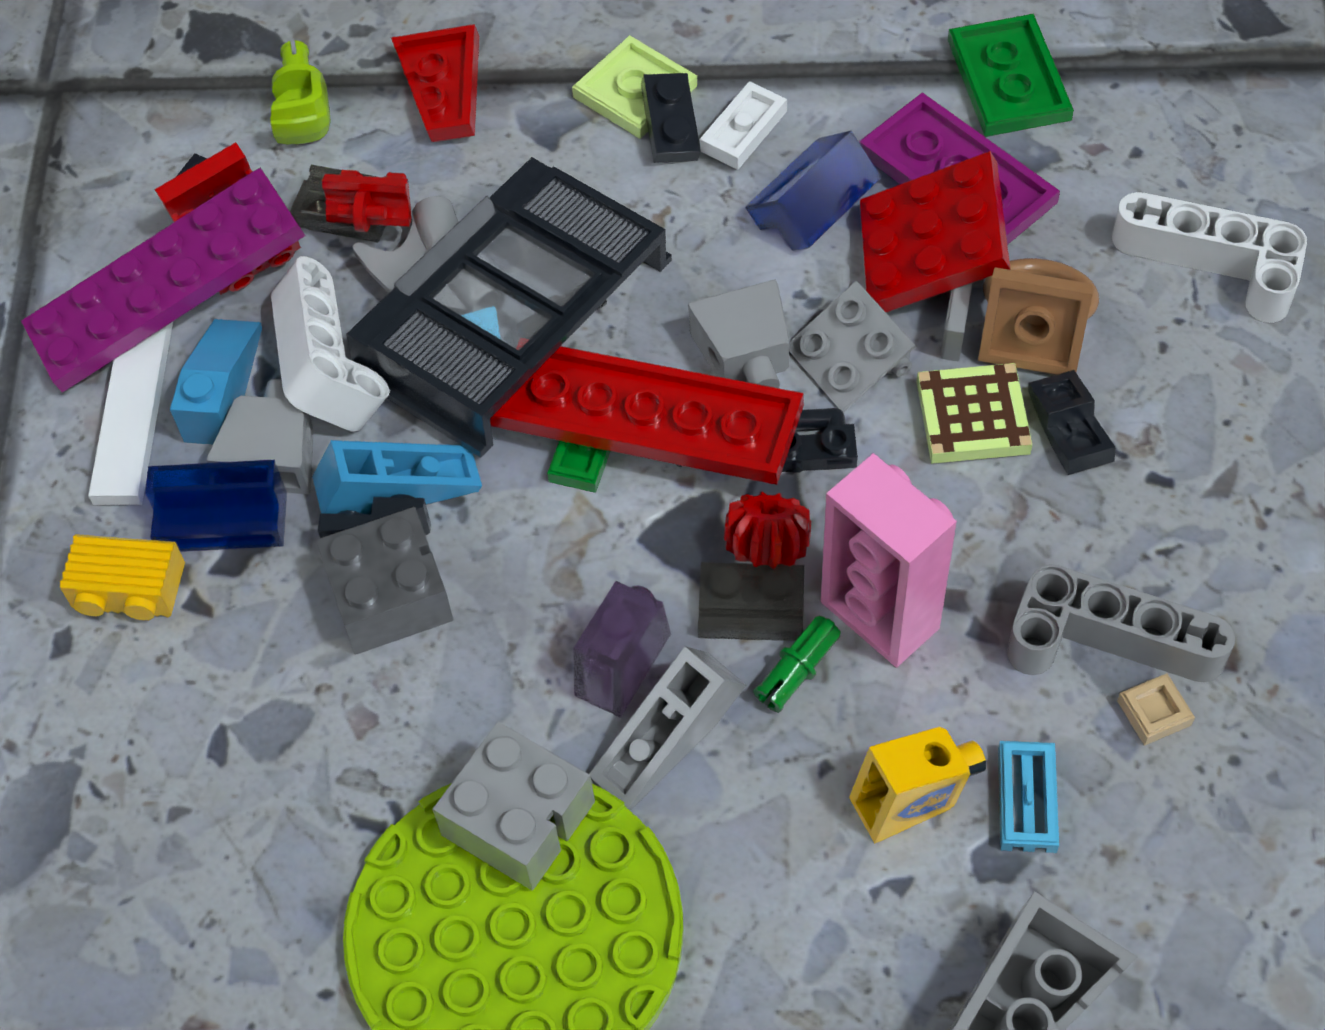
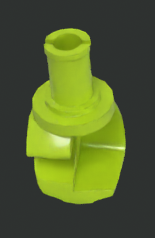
[270,40,331,145]

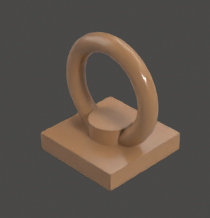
[978,258,1099,375]

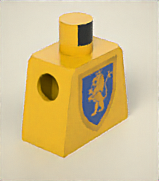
[849,726,986,844]

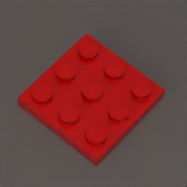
[860,151,1010,312]

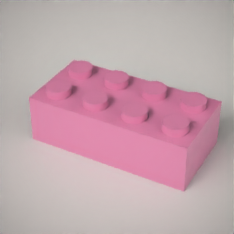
[821,453,957,668]

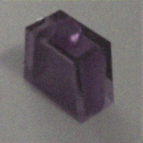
[573,581,671,718]

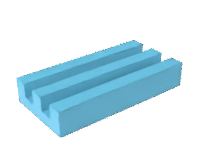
[998,741,1059,853]

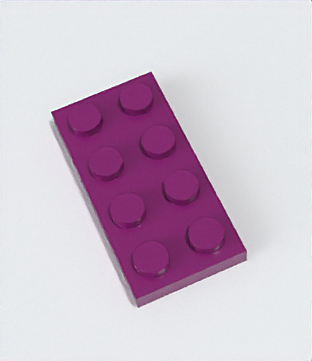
[859,92,1060,245]

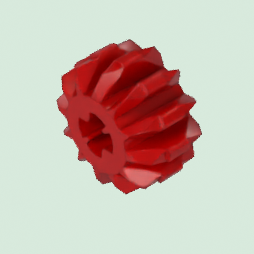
[724,491,812,569]

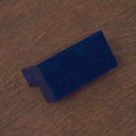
[745,130,882,251]
[145,459,287,552]

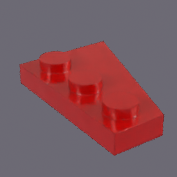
[391,24,480,142]

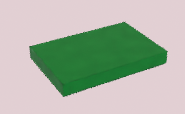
[948,13,1074,137]

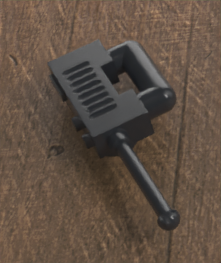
[677,408,858,473]

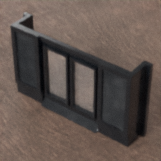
[346,157,672,458]

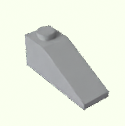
[589,646,746,810]

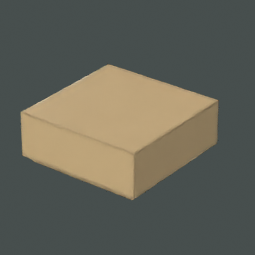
[1117,673,1195,746]

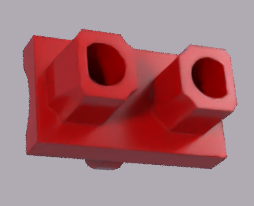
[322,170,412,232]

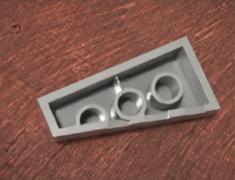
[949,891,1137,1030]

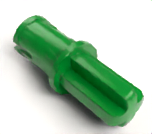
[753,615,841,713]

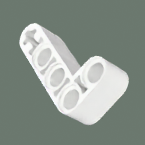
[1112,192,1307,323]
[271,256,390,432]

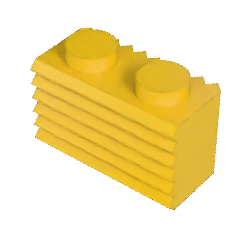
[60,534,185,620]

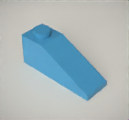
[170,319,262,445]
[312,440,482,514]

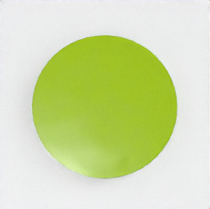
[343,783,684,1030]

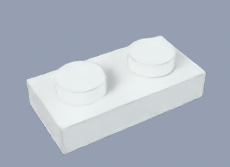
[700,81,787,170]

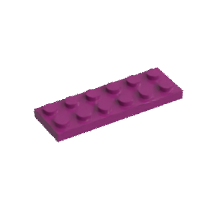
[21,167,306,393]

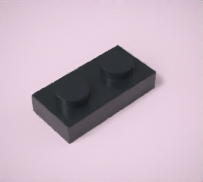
[641,73,701,163]

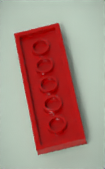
[490,338,804,485]

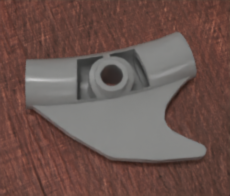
[352,196,507,315]

